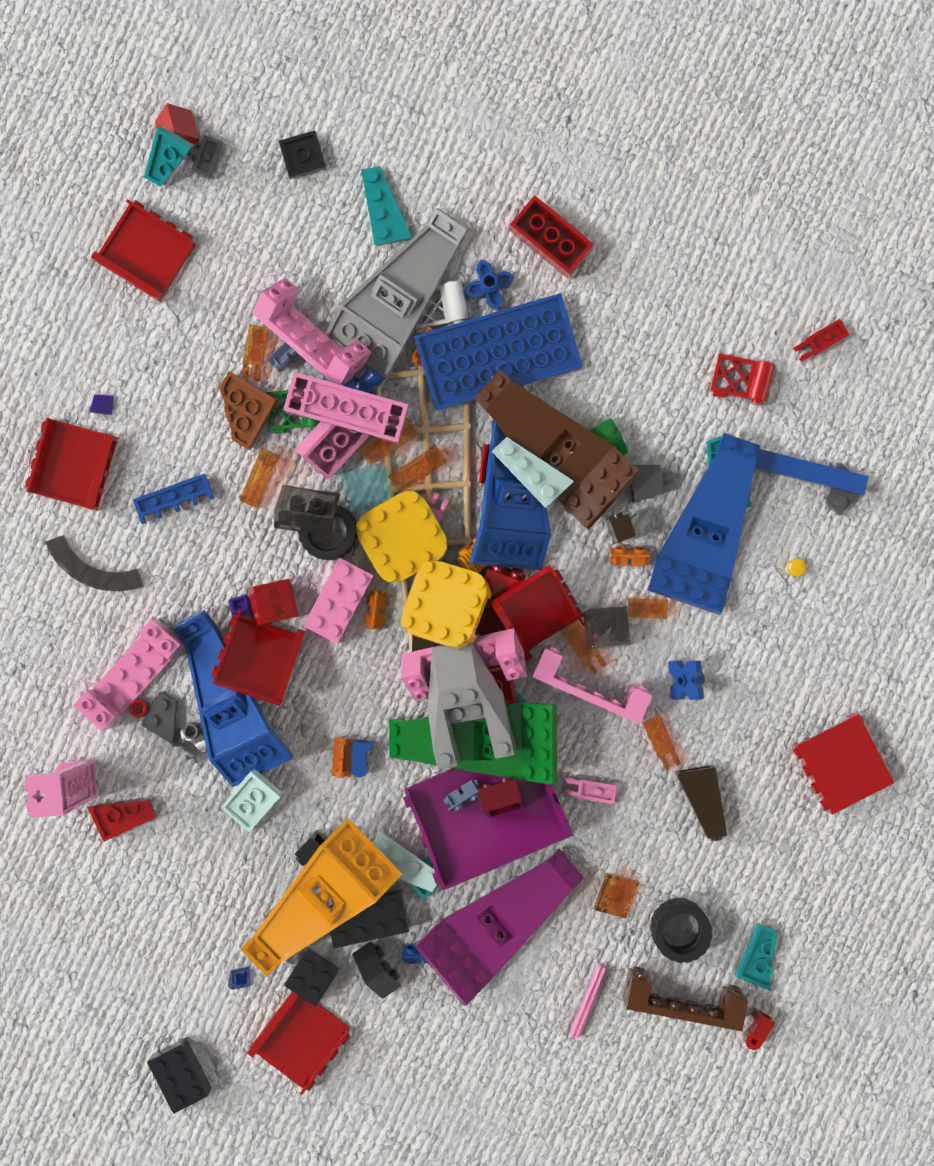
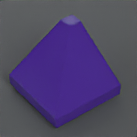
[90,394,114,415]
[229,594,253,617]

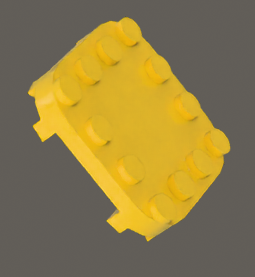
[356,491,448,582]
[401,561,492,650]

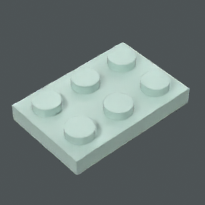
[220,768,283,832]

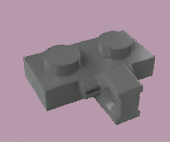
[187,135,223,179]

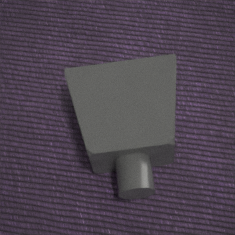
[630,465,674,502]

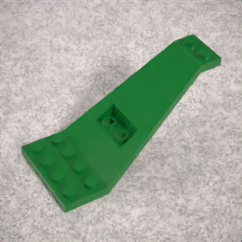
[389,702,557,785]

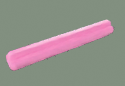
[570,965,607,1039]

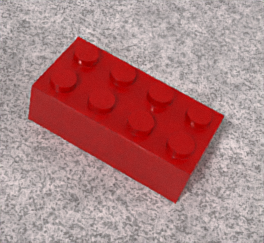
[509,195,594,279]

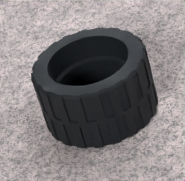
[298,502,358,560]
[650,898,712,963]

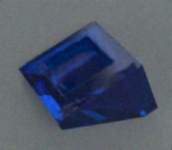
[228,967,250,990]

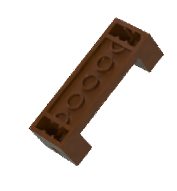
[623,967,748,1032]

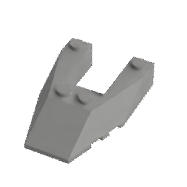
[427,642,516,770]

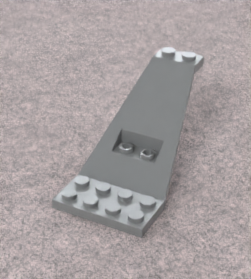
[325,208,469,379]

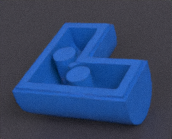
[343,366,385,394]

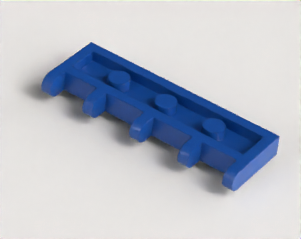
[133,473,214,525]

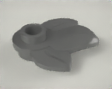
[172,722,207,760]

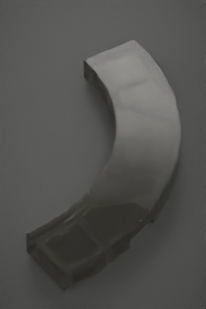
[45,535,144,591]

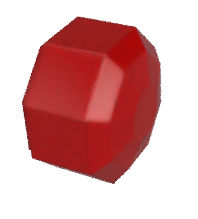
[129,699,149,718]

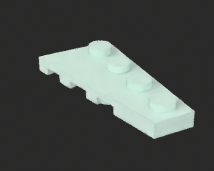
[492,437,574,508]
[373,831,437,892]

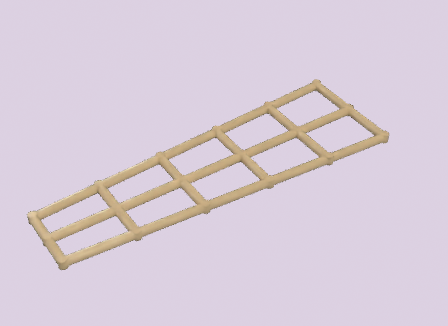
[374,368,471,652]

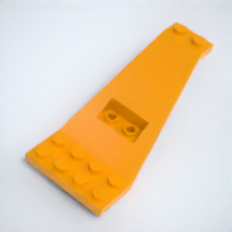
[240,818,402,977]

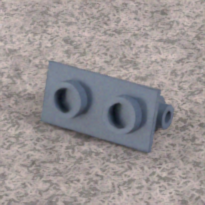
[267,342,299,372]
[444,779,481,812]

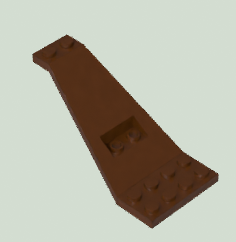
[474,370,641,530]

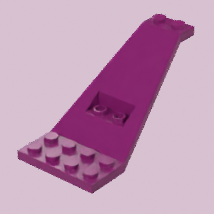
[414,848,584,1006]

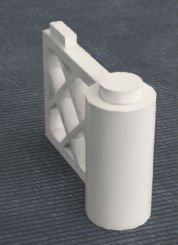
[414,281,469,334]

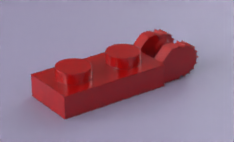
[793,319,849,362]

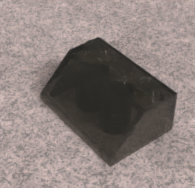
[274,485,340,537]

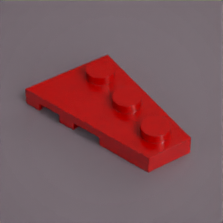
[87,799,157,842]

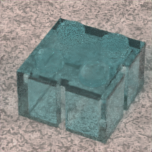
[340,464,388,513]

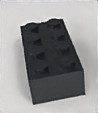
[328,889,410,949]

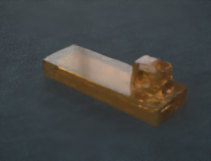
[360,418,418,466]
[388,445,447,493]
[239,448,280,508]

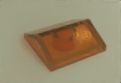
[593,873,639,918]

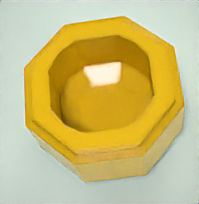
[787,558,807,577]

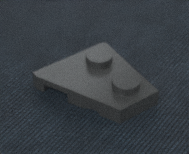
[825,463,867,516]
[140,692,178,744]

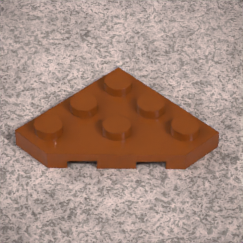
[219,371,278,450]

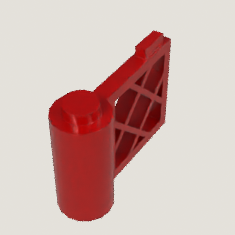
[710,353,776,406]

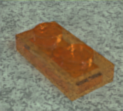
[628,598,668,619]

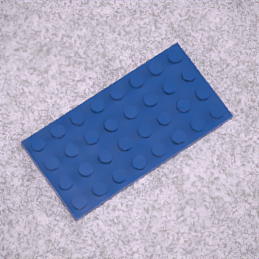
[414,293,583,411]

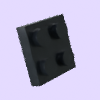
[279,130,326,179]

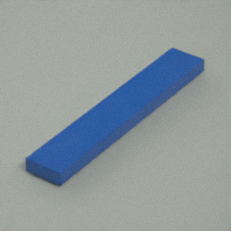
[755,449,869,496]

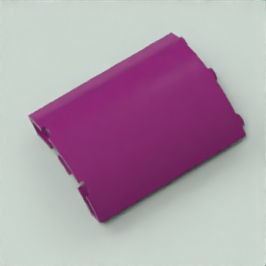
[403,768,574,891]

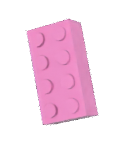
[295,421,370,480]
[303,558,375,644]

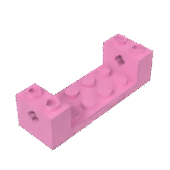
[252,277,371,386]
[284,372,409,445]
[73,618,185,731]
[402,628,526,702]
[531,645,653,724]
[25,759,97,818]

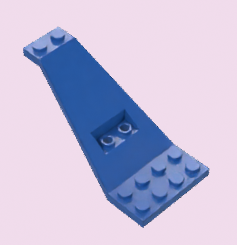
[470,420,551,570]
[647,433,760,615]
[173,610,294,787]

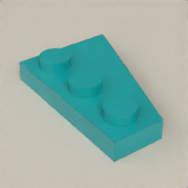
[735,922,777,991]

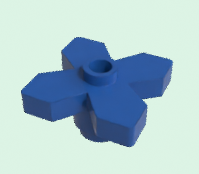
[464,259,514,311]
[668,660,705,700]

